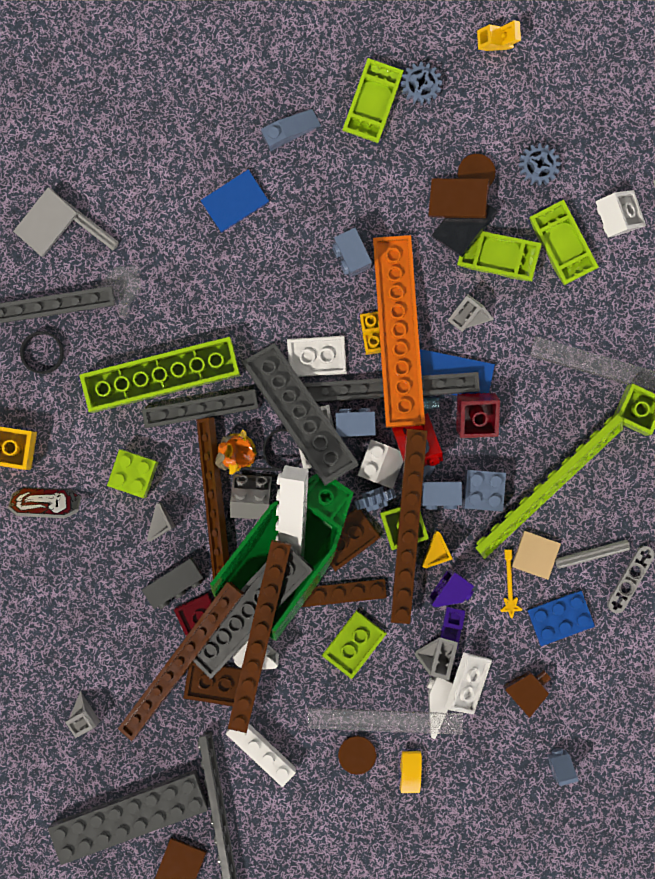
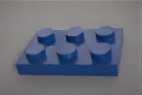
[527,590,595,646]

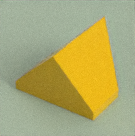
[421,530,453,568]

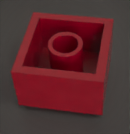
[456,393,500,438]

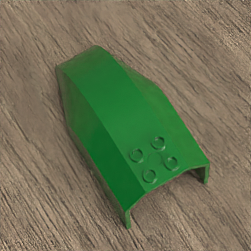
[210,474,354,641]

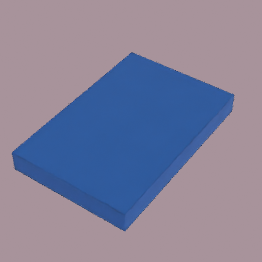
[200,170,269,233]

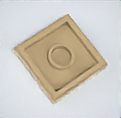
[511,531,561,580]

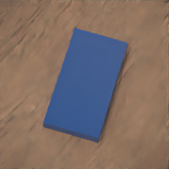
[420,349,495,396]

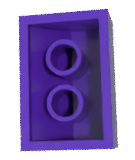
[428,568,474,607]

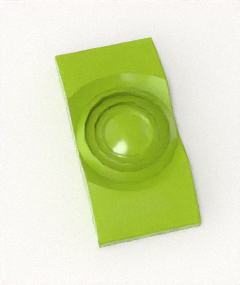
[342,58,404,143]
[529,200,599,285]
[457,231,542,281]

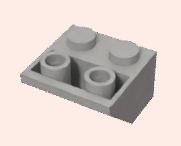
[230,474,272,519]

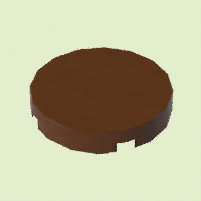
[457,153,496,187]
[338,735,376,775]

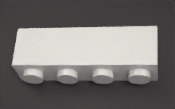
[226,724,296,787]

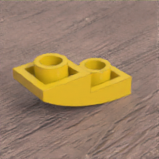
[360,312,381,355]
[400,751,422,793]

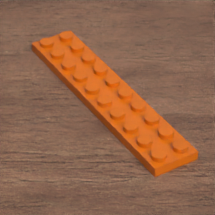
[373,235,425,428]

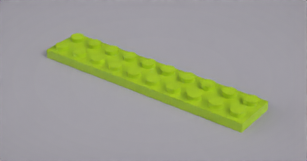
[476,414,623,559]

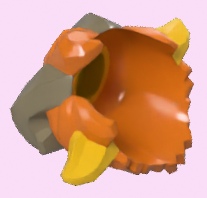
[215,430,256,475]

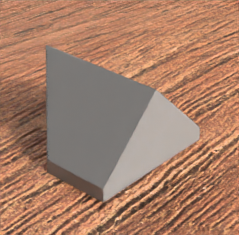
[447,294,494,332]
[147,503,176,542]
[415,637,458,681]
[65,691,101,738]

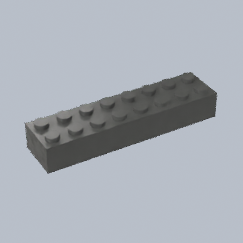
[48,769,209,865]

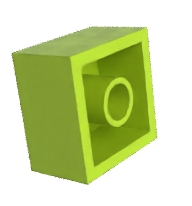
[613,383,655,436]
[107,449,159,498]
[379,506,429,550]

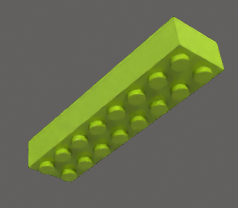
[79,337,241,413]

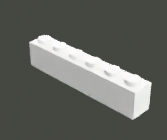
[275,465,309,558]

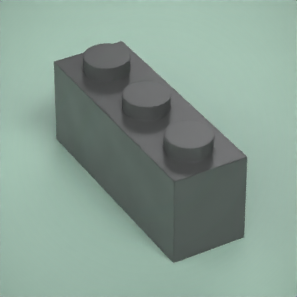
[142,558,204,610]

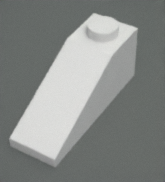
[427,677,453,739]

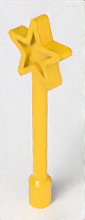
[500,549,522,618]

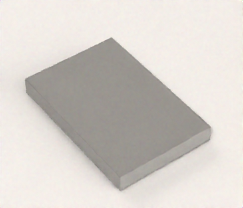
[13,187,78,257]

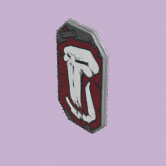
[8,487,81,518]

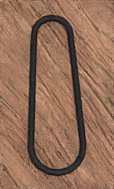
[239,467,311,478]

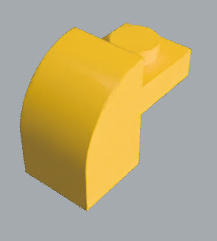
[477,20,521,51]

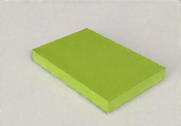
[321,610,387,679]

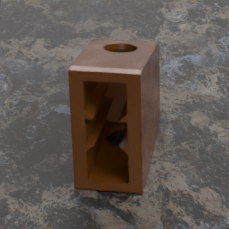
[503,670,551,718]

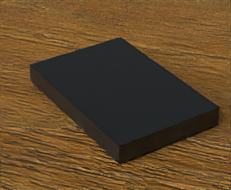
[432,204,498,257]

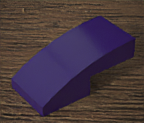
[440,607,465,650]

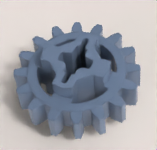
[400,62,442,106]
[518,143,561,186]
[354,487,396,512]

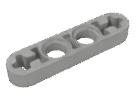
[607,546,654,613]

